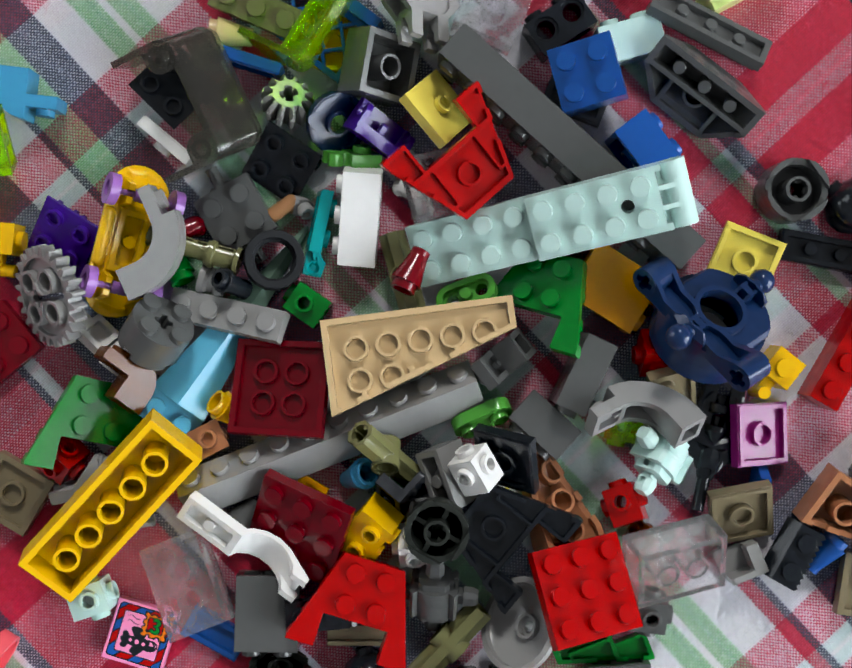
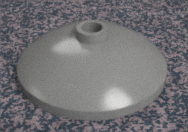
[481,576,552,668]

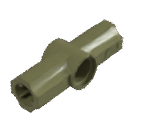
[379,230,426,310]
[348,420,420,488]
[408,603,491,668]

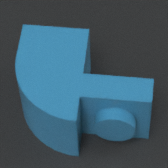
[0,65,68,124]

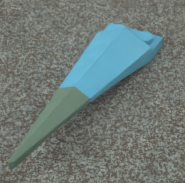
[140,226,308,434]

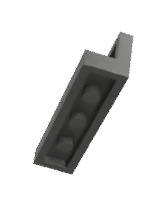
[645,0,773,72]

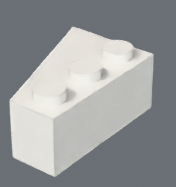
[332,166,384,268]

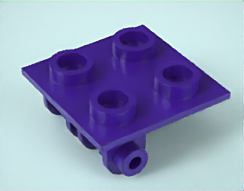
[27,195,99,278]

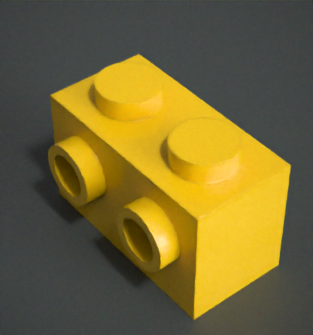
[342,492,405,560]

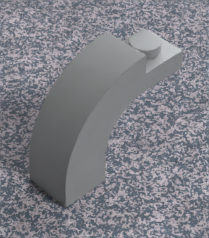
[115,184,186,301]
[584,381,707,449]

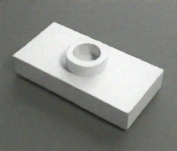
[137,116,198,169]

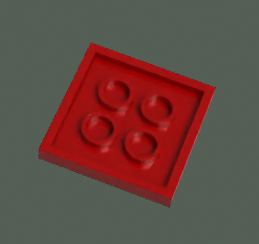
[527,531,643,651]

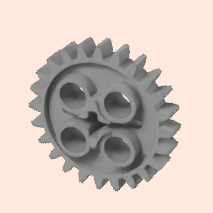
[15,244,88,348]

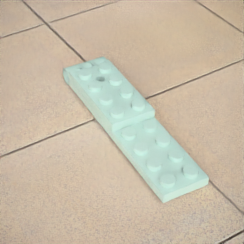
[404,155,699,288]

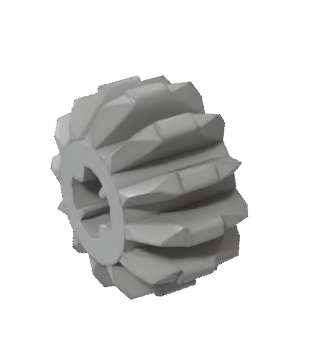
[260,73,314,130]

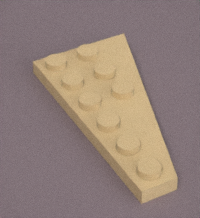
[320,295,517,417]

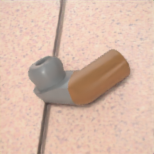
[267,194,315,222]

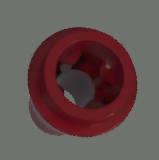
[390,246,430,296]

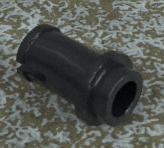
[211,268,253,299]

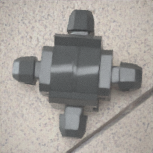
[406,562,479,631]

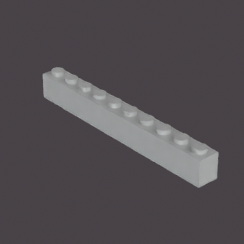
[177,360,484,509]

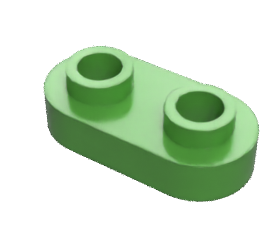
[436,273,498,305]
[451,397,513,439]

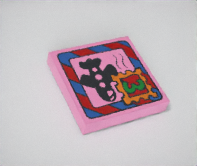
[101,595,181,668]

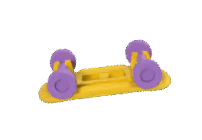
[79,165,186,318]

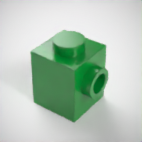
[282,281,334,329]

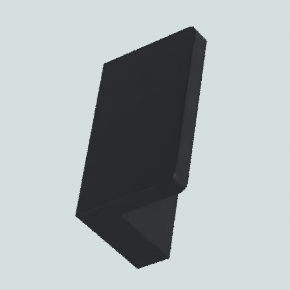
[375,471,425,515]

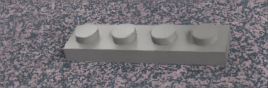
[170,287,290,345]

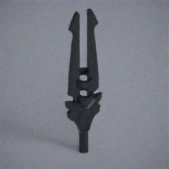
[687,319,745,512]

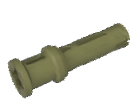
[145,226,245,275]

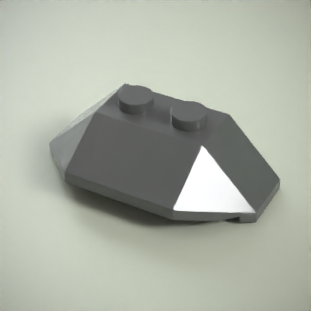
[644,34,766,138]

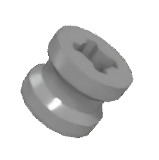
[195,264,224,297]

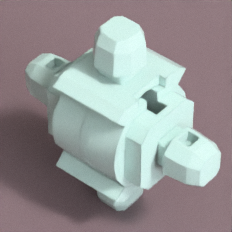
[629,426,694,497]

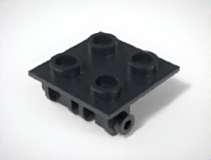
[128,42,219,129]
[242,121,322,199]

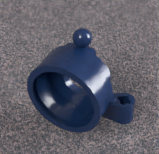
[633,256,775,392]

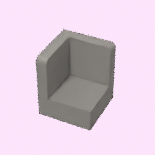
[715,539,769,585]

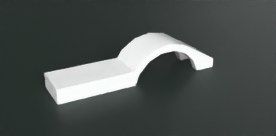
[176,490,310,603]

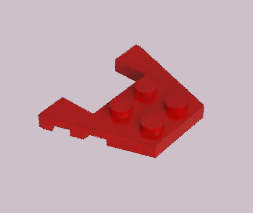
[379,81,514,220]
[284,551,406,668]

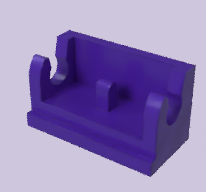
[343,97,415,159]

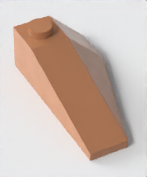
[522,455,604,552]

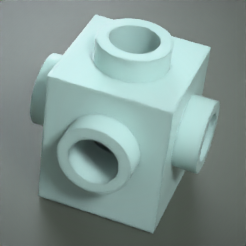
[67,573,120,622]

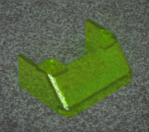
[237,0,354,72]

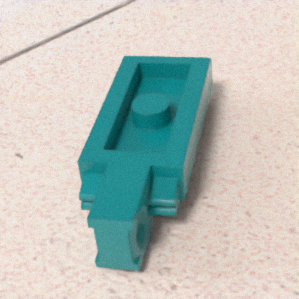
[301,189,337,278]

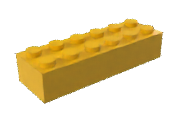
[18,408,203,603]

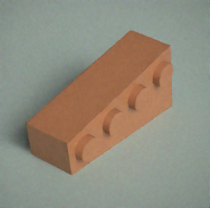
[792,462,852,539]

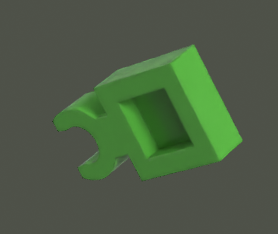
[322,144,382,168]

